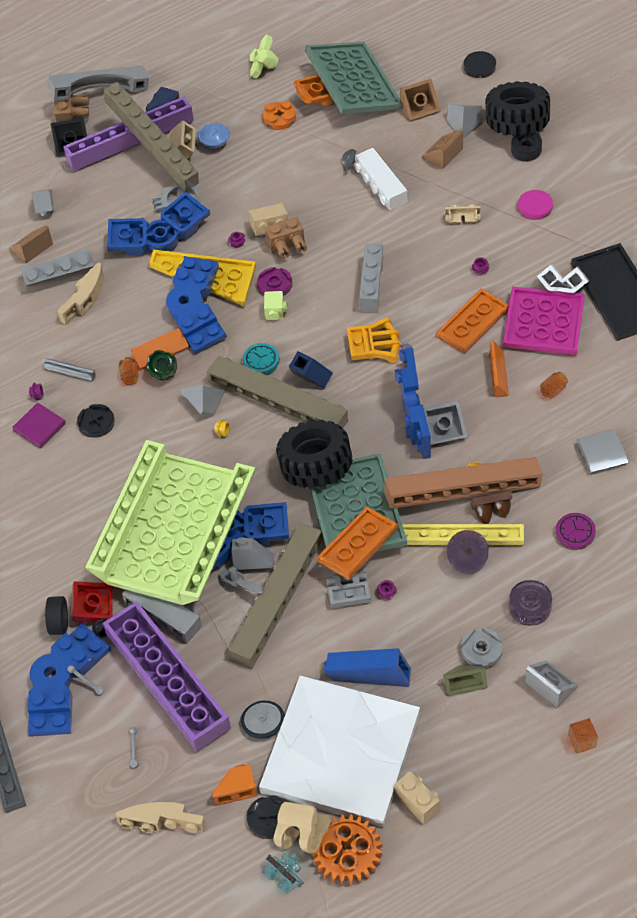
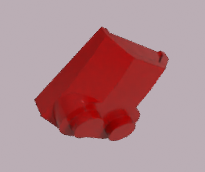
[71,581,113,624]

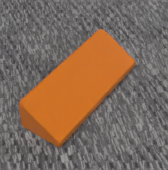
[131,328,189,370]
[490,341,509,397]

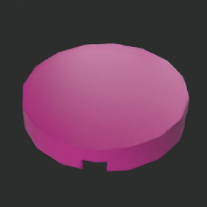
[518,190,553,220]

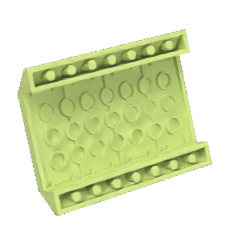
[86,440,255,605]

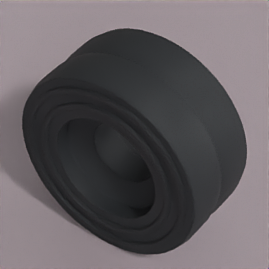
[511,132,542,162]

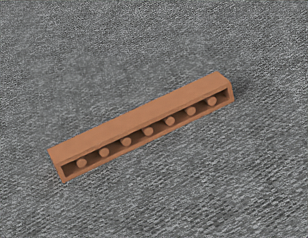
[384,457,543,509]

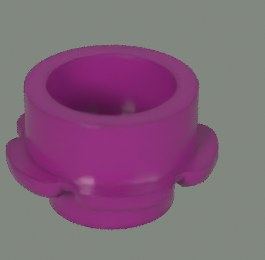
[228,232,245,248]
[472,257,489,274]
[29,382,44,401]
[377,580,397,599]

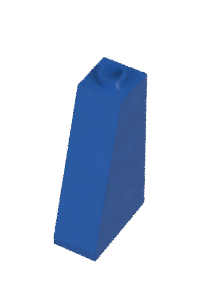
[324,648,411,687]

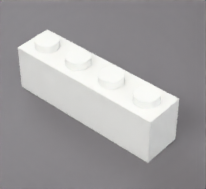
[354,148,408,210]

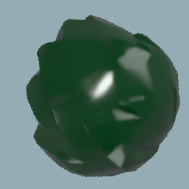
[146,350,177,381]

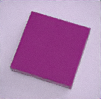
[13,402,66,448]

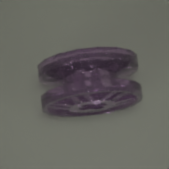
[447,530,489,574]
[509,580,553,626]

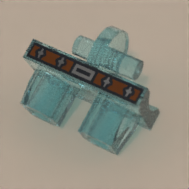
[262,853,304,894]

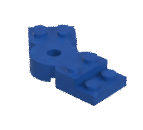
[107,191,210,255]
[166,256,227,355]
[394,343,431,459]
[212,502,289,570]
[28,623,111,737]

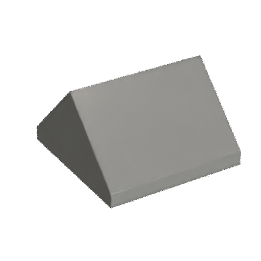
[525,660,578,708]

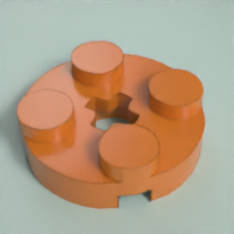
[263,101,296,130]

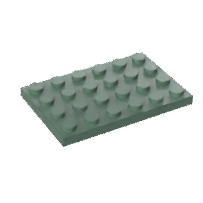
[305,41,403,114]
[310,453,407,552]

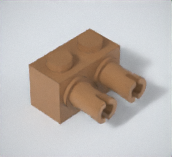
[54,94,89,122]
[264,217,307,259]

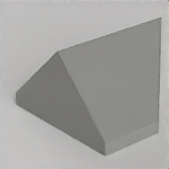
[447,104,482,139]
[180,385,226,416]

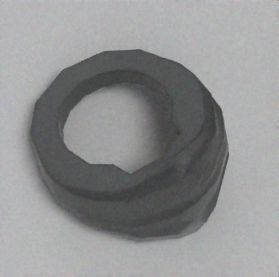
[342,149,357,171]

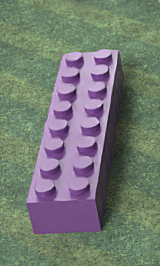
[103,601,231,752]

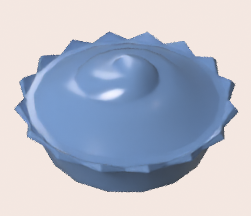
[198,123,230,149]

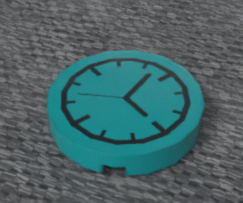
[243,343,280,375]

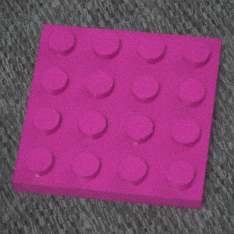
[503,286,585,355]

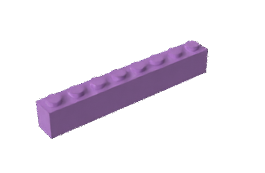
[63,96,194,171]

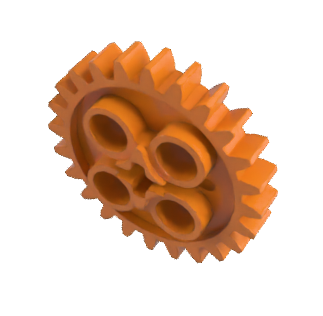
[311,814,383,885]

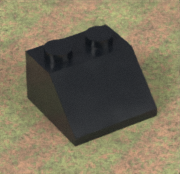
[50,118,87,157]

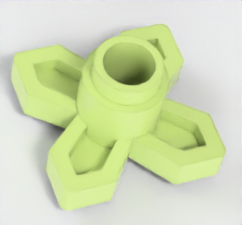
[250,34,278,79]

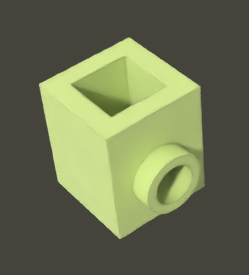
[264,291,287,320]

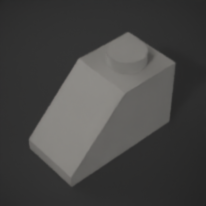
[32,189,54,216]
[232,537,274,570]

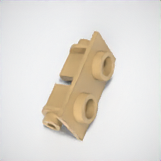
[445,204,481,224]

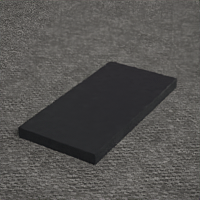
[571,243,637,341]

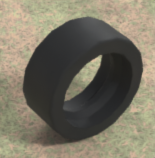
[45,596,68,635]

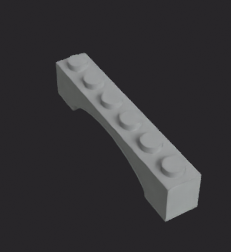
[48,66,149,101]

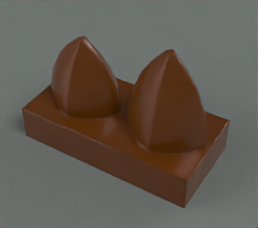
[470,491,512,524]

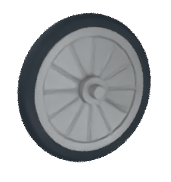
[241,700,285,739]

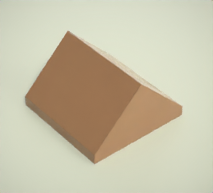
[400,79,441,121]
[422,129,463,169]
[9,225,53,263]

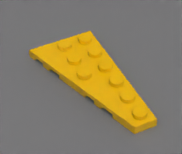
[149,249,256,307]

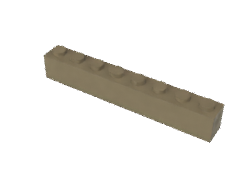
[103,82,199,191]
[207,355,348,428]
[228,523,323,669]

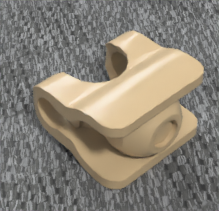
[274,802,330,853]

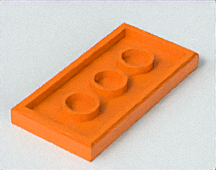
[436,288,509,354]
[317,506,398,580]

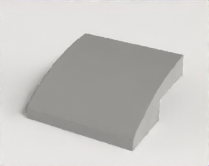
[577,429,628,474]

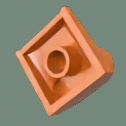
[294,74,334,106]

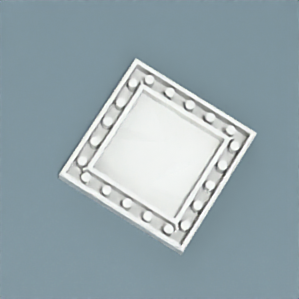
[259,676,420,828]

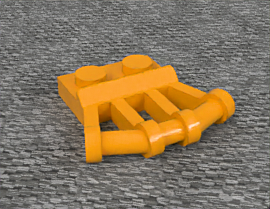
[347,317,401,363]

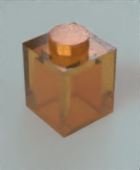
[568,718,598,754]

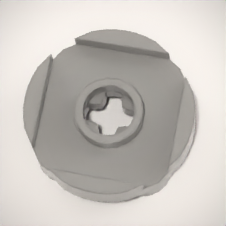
[461,628,502,670]

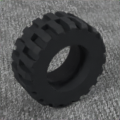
[485,81,550,136]
[276,420,353,489]

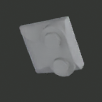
[424,401,467,445]

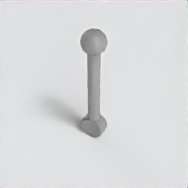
[67,665,104,695]
[129,727,138,769]

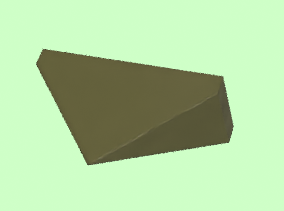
[443,665,488,696]

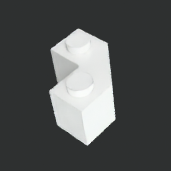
[537,264,589,293]

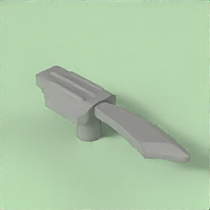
[219,567,263,594]

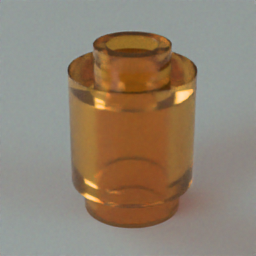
[119,357,139,385]
[540,372,568,398]

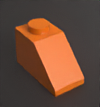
[212,764,257,806]

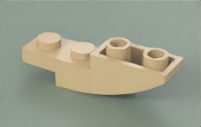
[58,262,104,325]
[116,802,206,833]

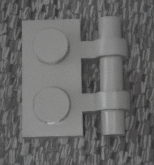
[326,572,371,608]

